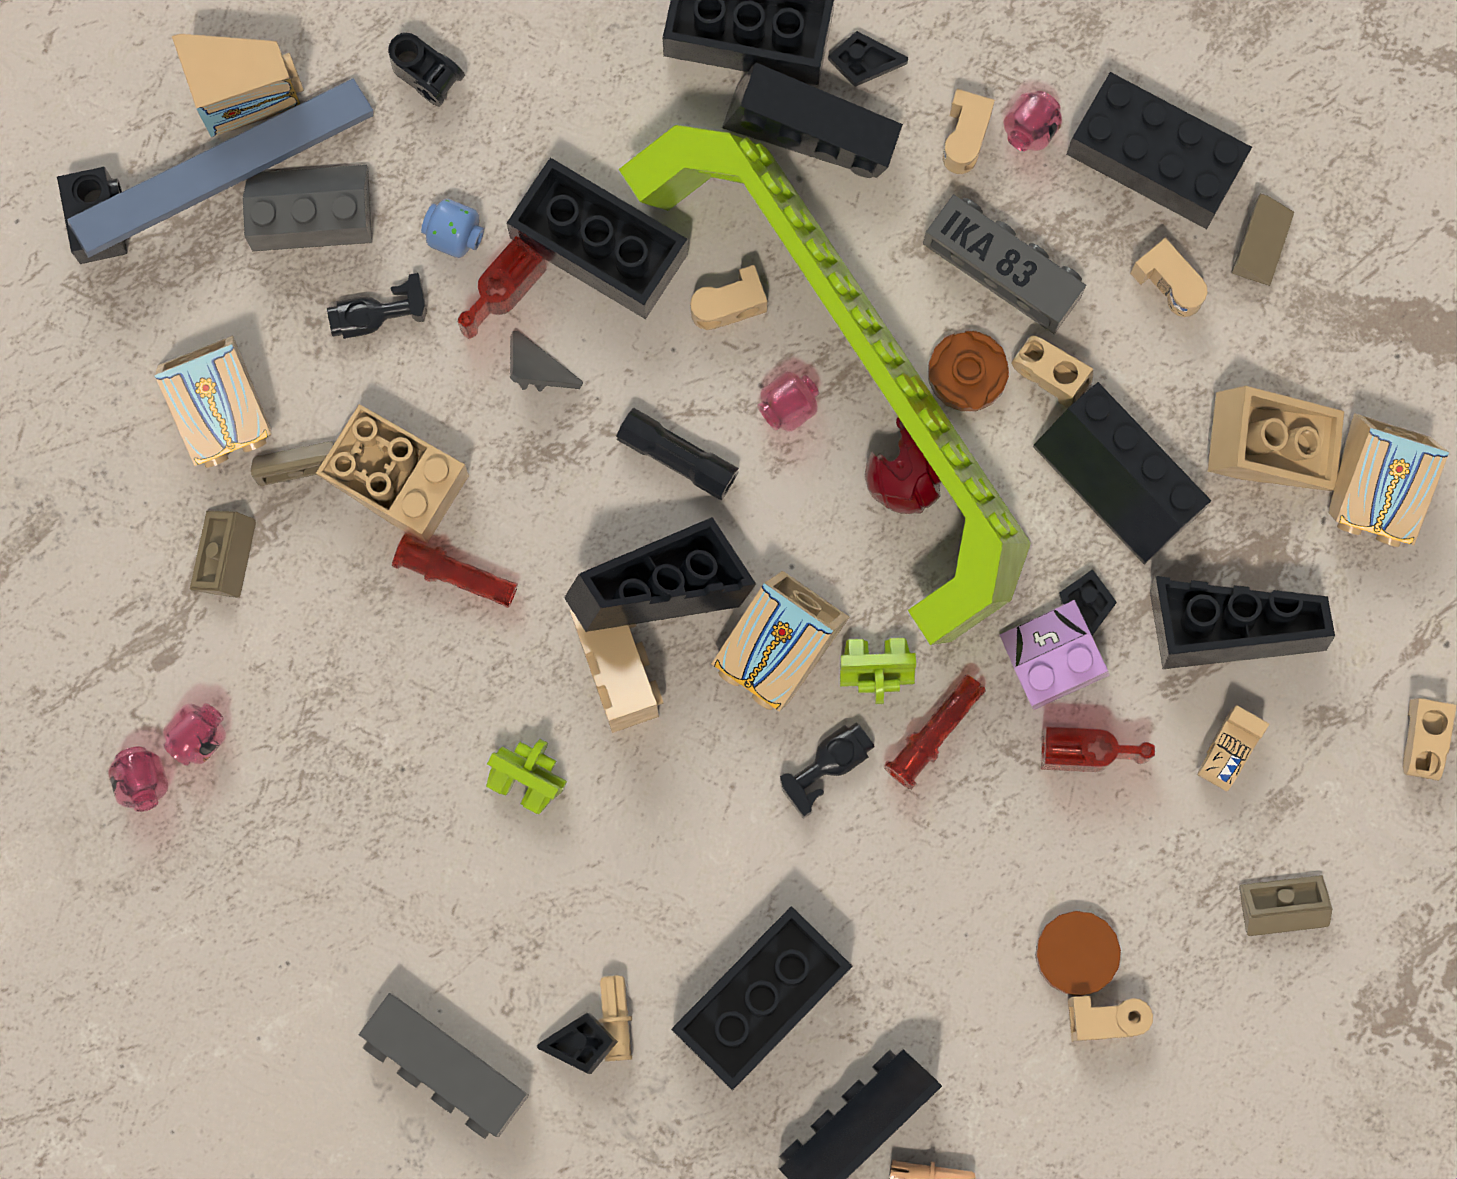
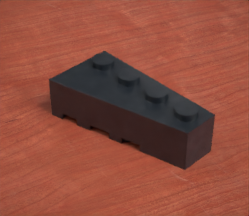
[722,63,903,178]
[564,517,756,632]
[1150,576,1335,669]

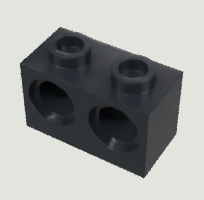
[57,167,131,264]

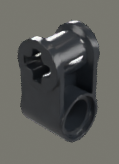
[388,33,465,107]

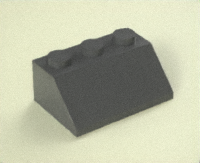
[243,165,372,252]

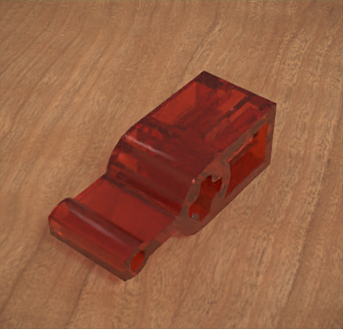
[457,236,546,339]
[1041,727,1155,772]

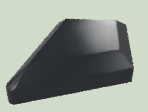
[828,31,908,87]
[1059,569,1117,636]
[537,1013,618,1074]

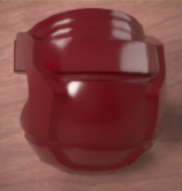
[865,417,941,514]

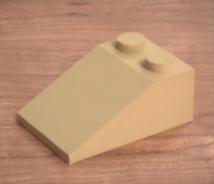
[1207,386,1344,491]

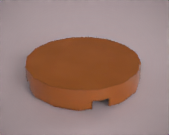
[928,331,1009,411]
[1035,911,1121,996]

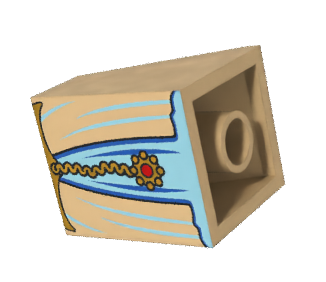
[172,34,304,137]
[155,335,271,468]
[1328,413,1449,547]
[711,571,850,712]

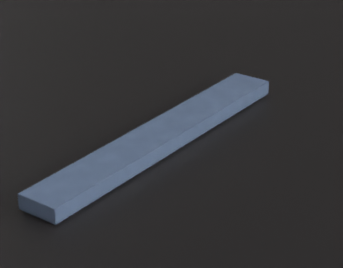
[67,78,373,258]

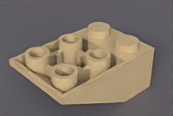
[316,404,469,544]

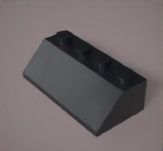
[1033,382,1211,565]
[778,1049,942,1179]

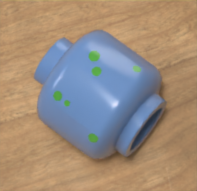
[421,199,484,258]

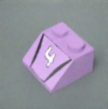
[999,600,1110,710]

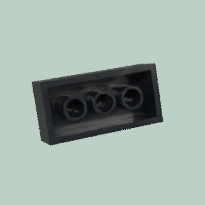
[662,0,835,85]
[1066,72,1252,229]
[506,157,688,320]
[671,906,853,1091]

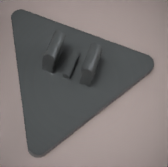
[510,331,583,392]

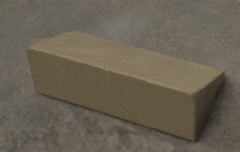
[1232,193,1295,286]
[251,441,334,486]
[190,511,256,598]
[1239,875,1333,936]

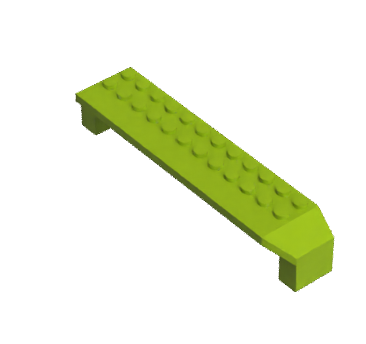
[619,125,1031,645]

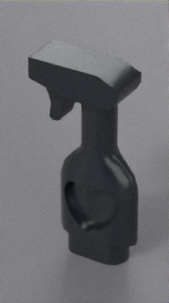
[327,273,427,339]
[780,722,875,819]

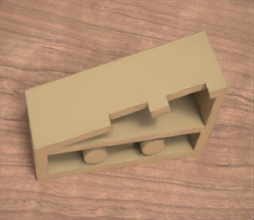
[570,610,664,733]

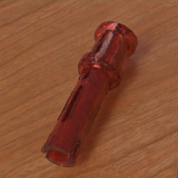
[392,533,518,608]
[883,675,986,790]

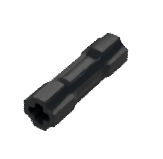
[616,408,739,500]

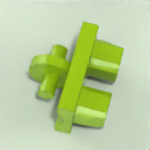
[840,638,916,704]
[486,739,567,814]

